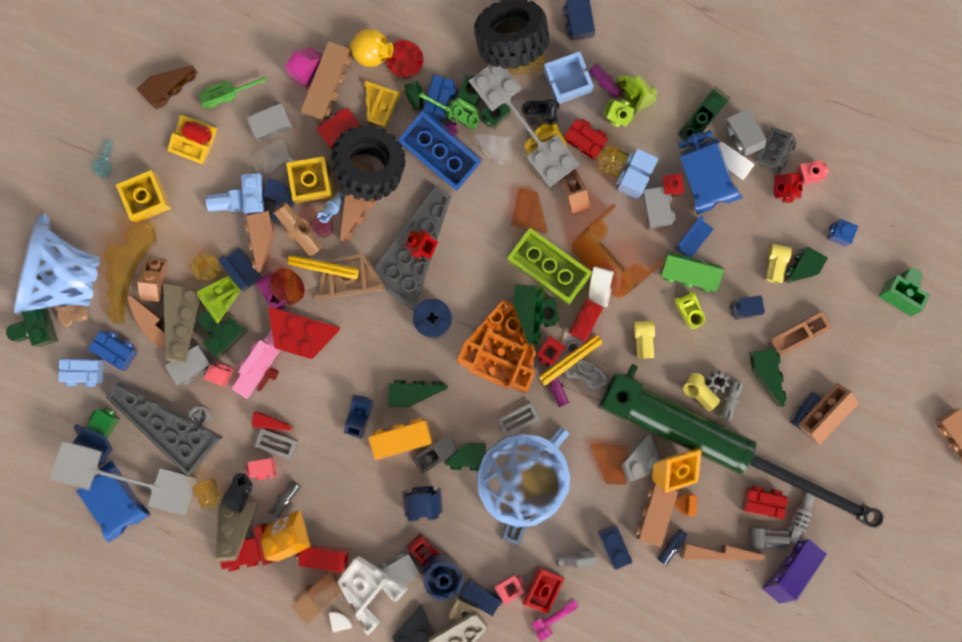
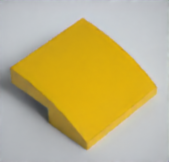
[167,114,218,164]

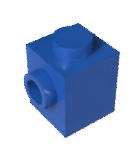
[827,219,858,246]

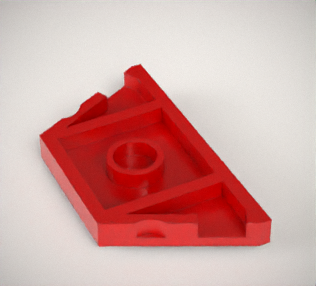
[268,307,340,360]

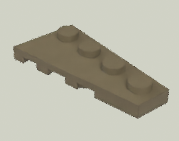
[163,283,200,364]

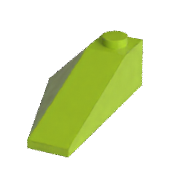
[616,75,658,114]

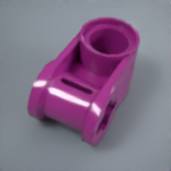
[255,272,287,310]

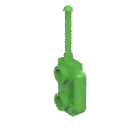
[199,77,267,109]
[419,93,481,130]

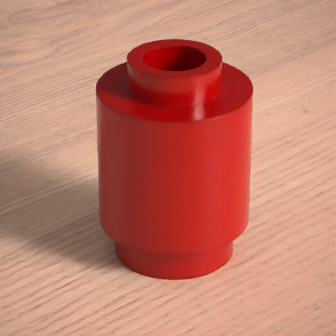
[182,121,212,146]

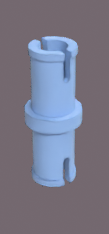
[317,191,345,223]

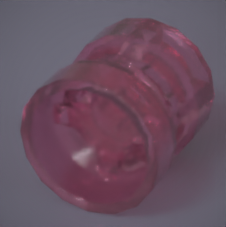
[312,216,334,238]

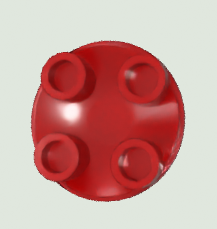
[386,39,424,78]

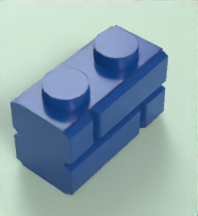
[422,75,458,120]
[89,330,138,371]

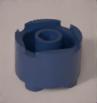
[413,299,452,338]
[402,486,443,522]
[421,554,463,600]

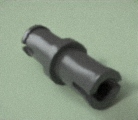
[268,480,302,519]

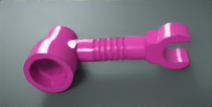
[531,600,578,642]

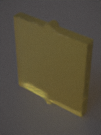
[521,459,559,497]

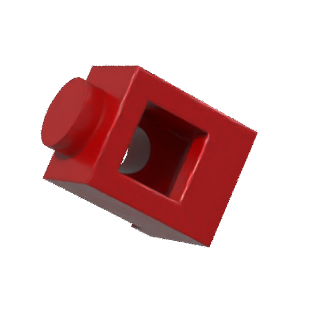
[537,336,566,367]

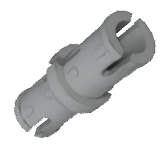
[720,381,744,421]

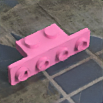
[232,329,281,399]

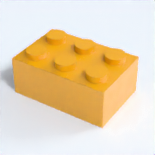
[368,418,433,460]

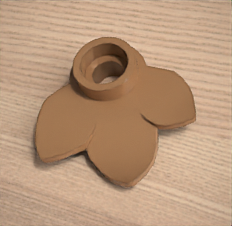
[53,305,89,327]

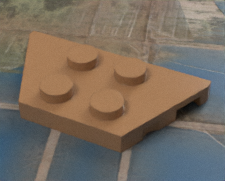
[314,254,386,301]

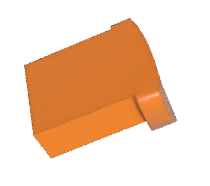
[674,493,698,517]

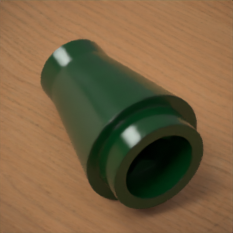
[403,81,424,111]

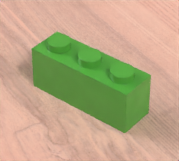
[660,251,724,292]

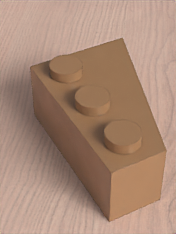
[291,572,342,625]

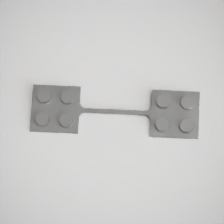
[469,64,580,188]
[49,441,198,516]

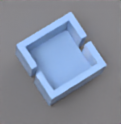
[543,51,594,104]
[616,149,659,200]

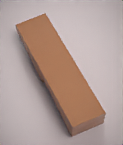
[680,542,765,560]

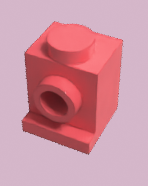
[796,160,828,185]
[204,362,234,386]
[246,457,277,480]
[495,573,526,605]

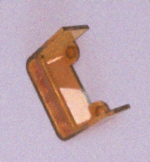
[572,204,665,298]

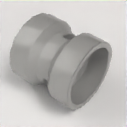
[188,407,212,426]

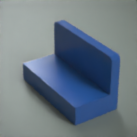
[675,215,713,257]

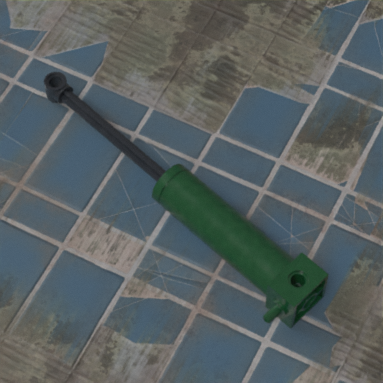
[598,364,884,528]

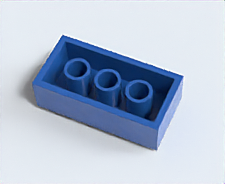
[398,109,483,191]

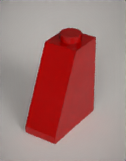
[296,545,349,573]

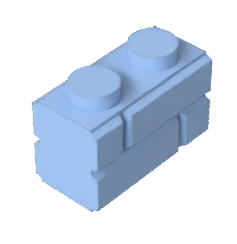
[241,174,266,215]
[58,359,104,387]

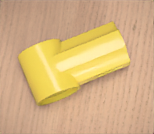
[765,243,792,284]
[633,321,655,359]
[683,373,720,411]

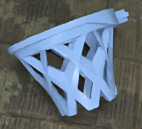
[14,214,100,314]
[477,427,570,527]

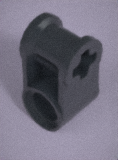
[521,99,560,125]
[221,473,253,513]

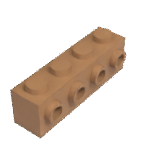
[301,41,353,122]

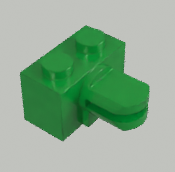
[879,268,930,317]

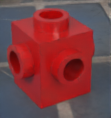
[773,173,803,203]
[404,229,438,259]

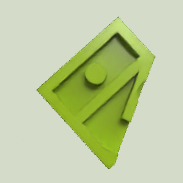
[197,275,240,323]

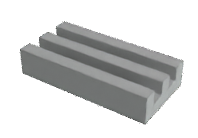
[497,403,540,437]
[254,428,298,460]

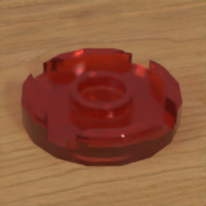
[269,268,305,305]

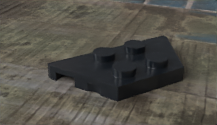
[392,605,434,642]

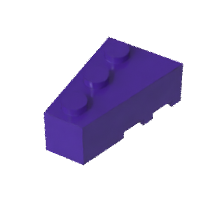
[762,539,827,604]

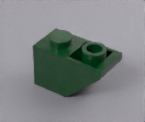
[785,246,828,283]
[446,443,486,471]

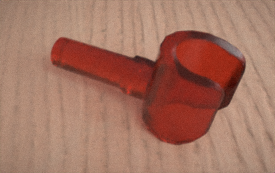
[257,368,279,391]

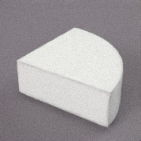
[329,611,353,632]

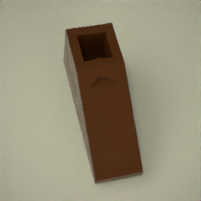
[137,65,199,110]

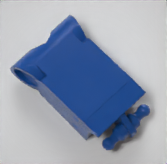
[678,130,743,215]
[76,459,151,542]

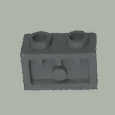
[755,127,796,174]

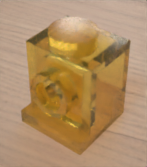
[192,478,222,510]

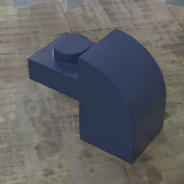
[262,178,295,224]
[344,394,373,439]

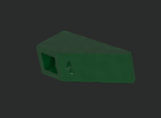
[678,86,731,140]
[513,285,545,345]
[749,349,787,407]
[388,380,448,407]

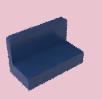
[218,248,261,292]
[72,424,113,464]
[459,578,503,617]

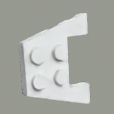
[337,556,408,635]

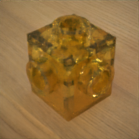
[597,145,629,178]
[189,252,221,282]

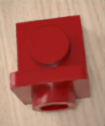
[662,173,684,197]

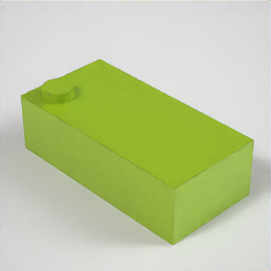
[507,228,592,306]

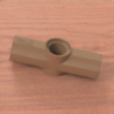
[273,201,322,256]

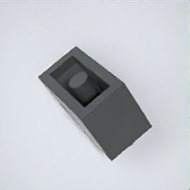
[412,434,458,474]

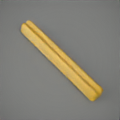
[287,255,359,279]
[539,335,603,385]

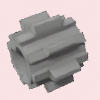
[706,370,730,393]

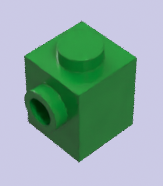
[86,408,120,438]

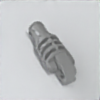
[787,492,816,544]

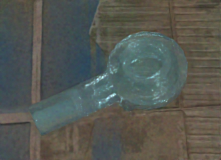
[92,140,114,178]

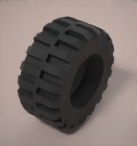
[474,0,550,69]
[330,125,406,201]

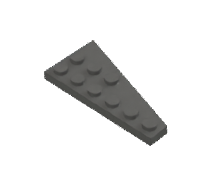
[374,186,451,311]
[106,383,223,477]

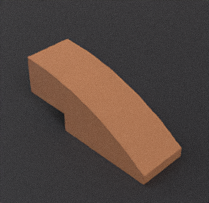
[127,295,165,350]
[770,310,832,356]

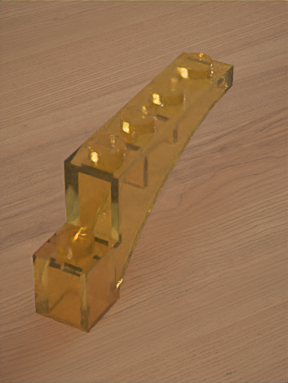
[104,223,157,324]

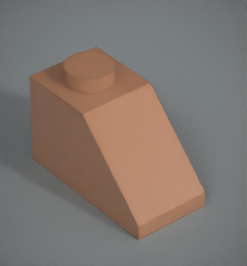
[560,170,590,214]

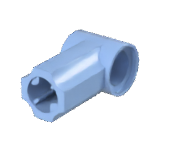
[206,190,243,212]

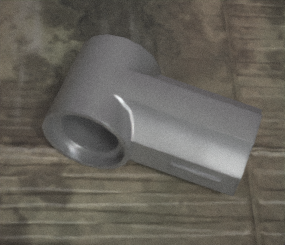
[749,527,790,548]

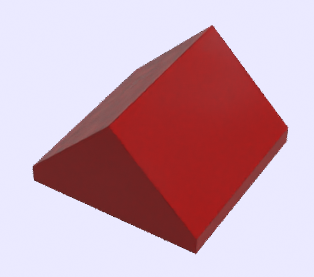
[521,565,565,613]

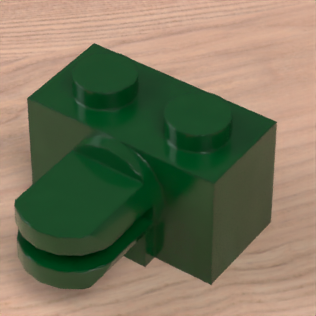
[6,307,58,347]
[199,312,248,358]

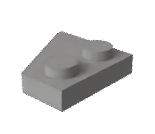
[621,434,661,482]
[556,550,597,568]

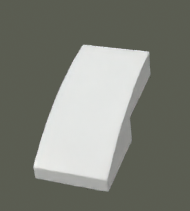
[719,142,755,180]
[589,266,614,307]

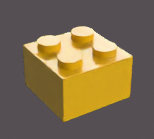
[286,156,333,204]
[116,170,172,223]

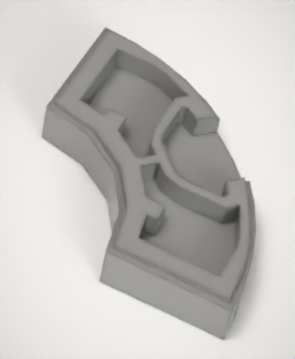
[564,360,609,391]

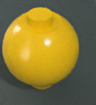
[349,28,393,67]

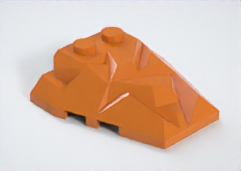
[456,300,536,393]

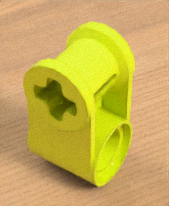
[674,291,705,329]

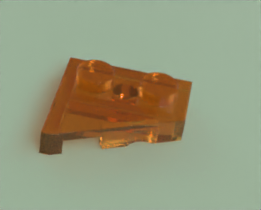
[511,188,547,234]
[590,444,628,485]

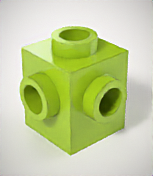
[602,98,635,128]

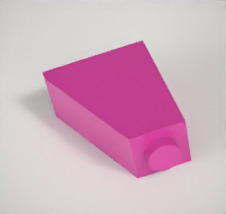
[284,47,323,89]

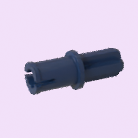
[790,392,821,429]
[657,529,688,566]

